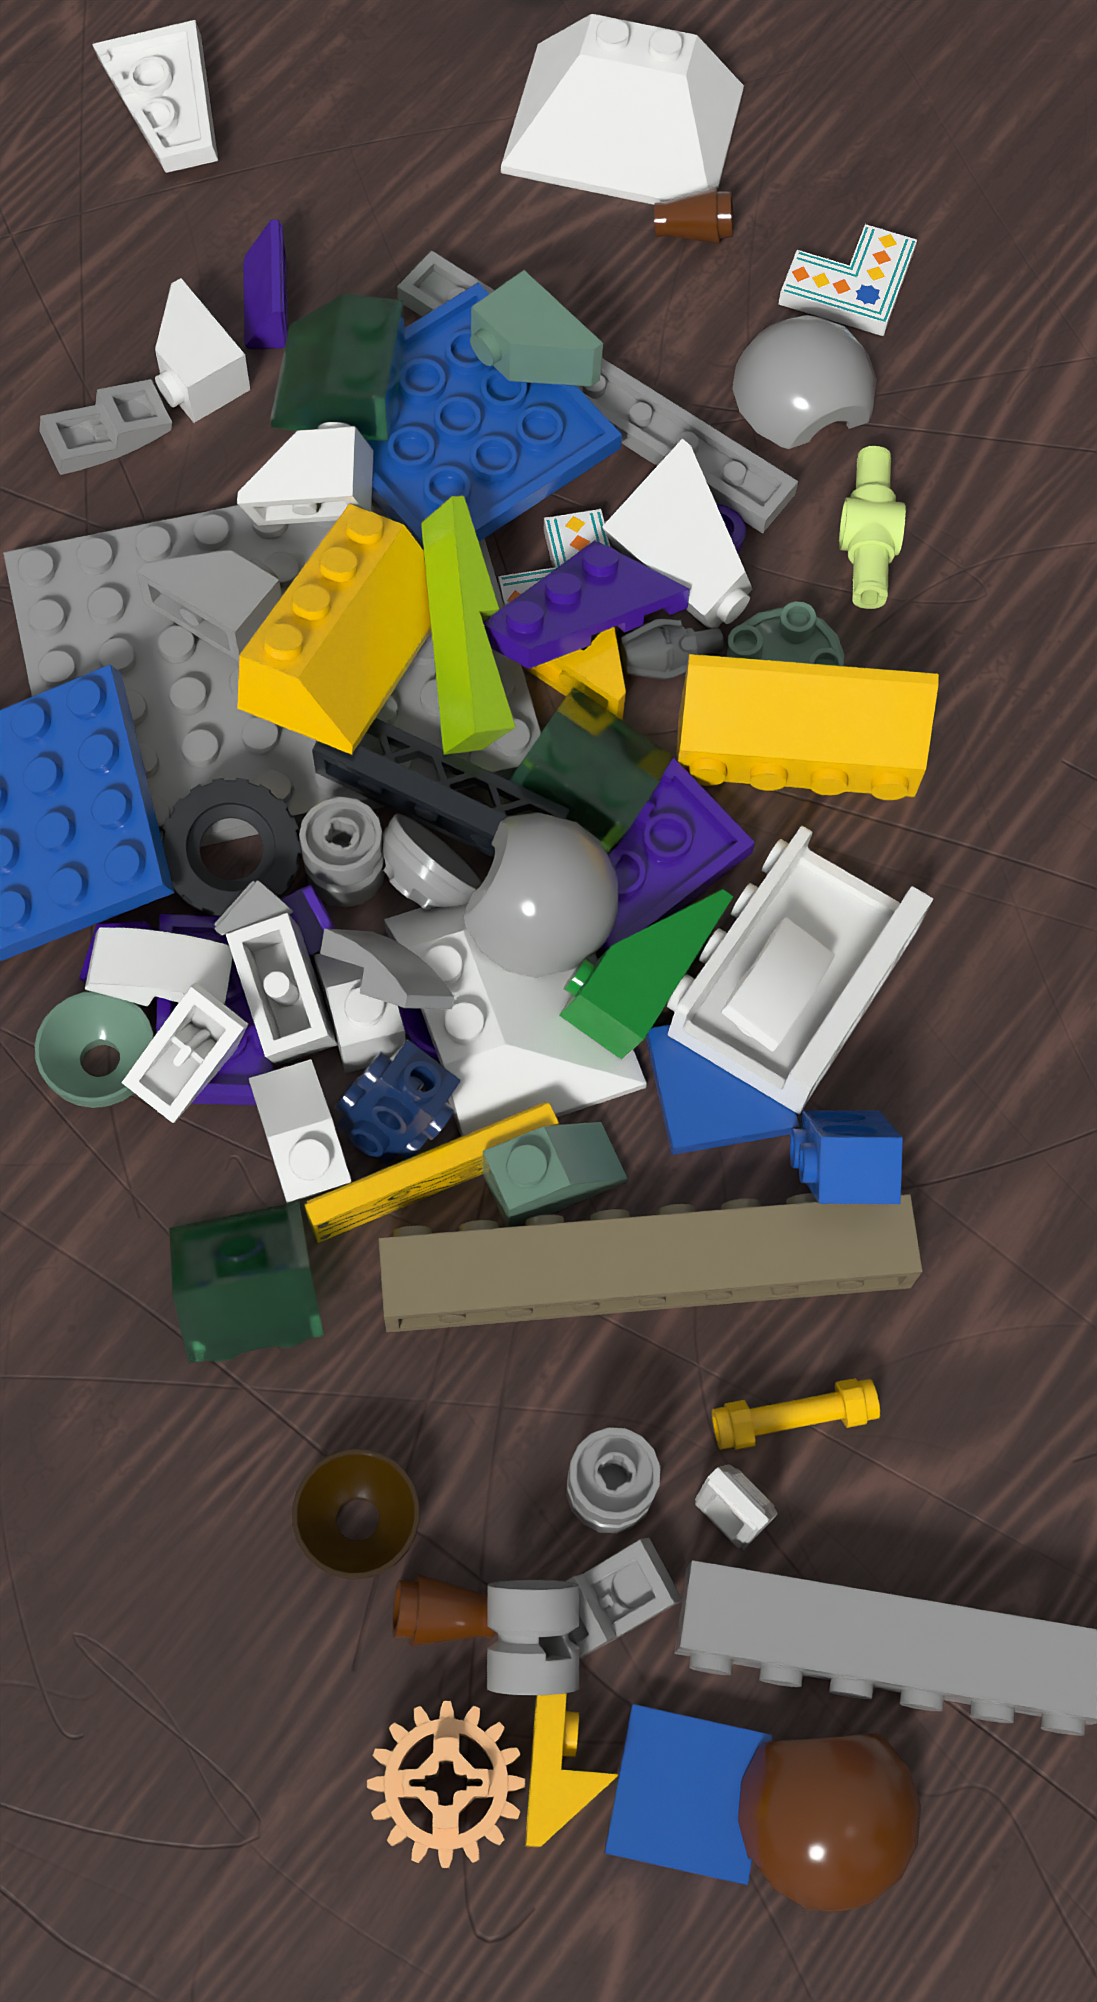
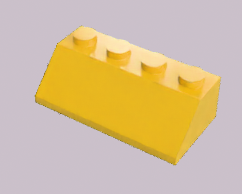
[237,504,432,755]
[676,654,939,800]

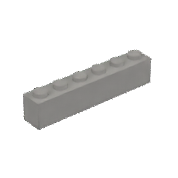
[674,1560,1097,1736]

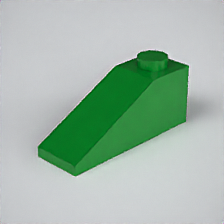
[559,889,733,1060]

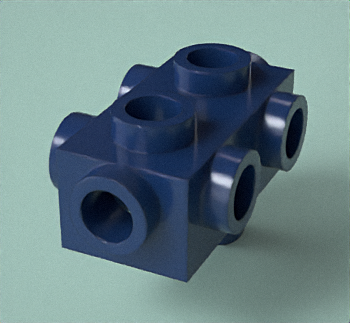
[334,1040,461,1165]

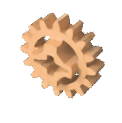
[367,1701,525,1868]

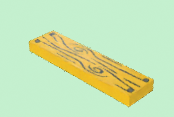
[305,1102,559,1243]

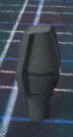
[619,619,724,680]

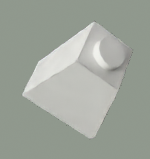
[602,439,753,629]

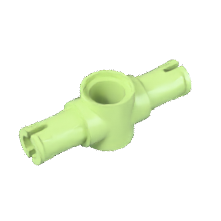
[839,446,906,609]

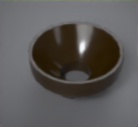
[292,1449,420,1580]

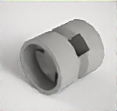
[299,797,385,908]
[566,1427,660,1534]
[487,1580,579,1695]

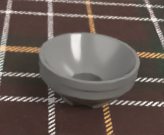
[382,813,482,910]

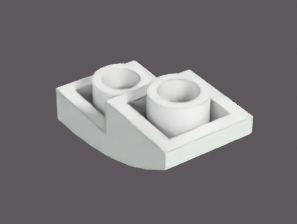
[721,917,835,1052]
[85,928,233,1007]

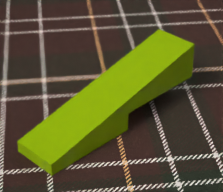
[421,496,516,755]

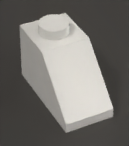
[155,278,250,423]
[237,422,373,526]
[314,954,406,1073]
[249,1060,351,1203]

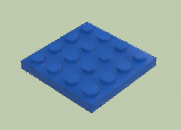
[294,282,622,550]
[0,664,174,962]

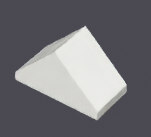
[121,983,248,1123]

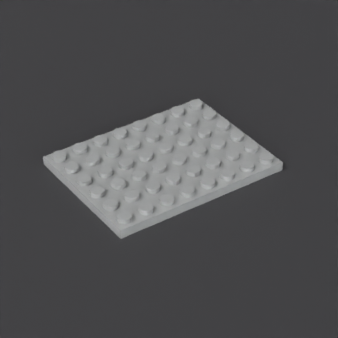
[3,498,549,847]

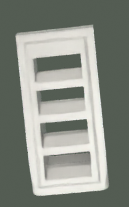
[695,1465,777,1550]

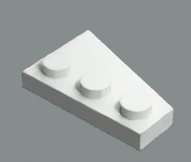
[92,20,218,173]

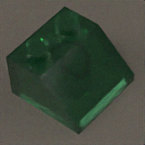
[270,293,405,442]
[509,686,673,852]
[169,1201,324,1364]

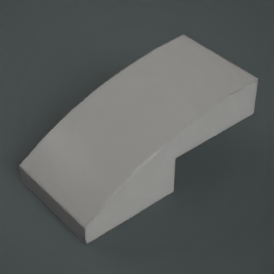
[39,379,172,475]
[320,928,454,1009]
[567,1537,683,1659]

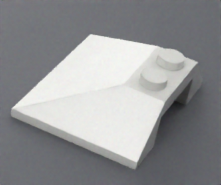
[501,14,744,205]
[384,904,647,1137]

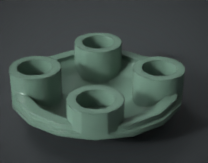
[727,601,844,666]

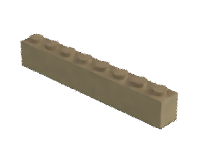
[379,1193,923,1333]

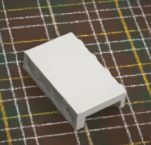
[667,826,933,1114]

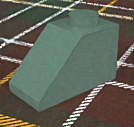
[470,270,603,387]
[483,1122,628,1227]

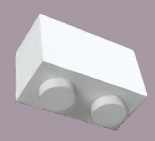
[226,913,338,1066]

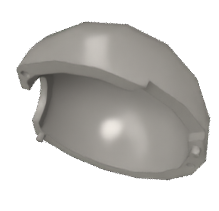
[732,315,877,449]
[463,812,618,978]

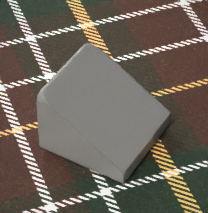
[214,880,293,936]

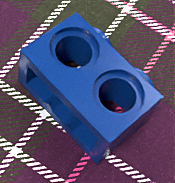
[790,1110,903,1204]

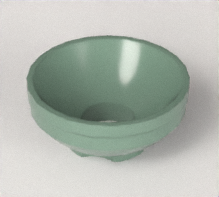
[35,991,154,1108]

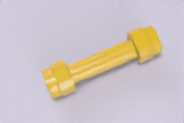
[712,1378,880,1450]

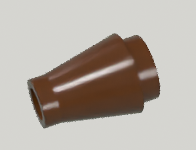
[654,186,734,244]
[392,1574,495,1646]

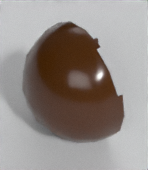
[738,1733,921,1913]

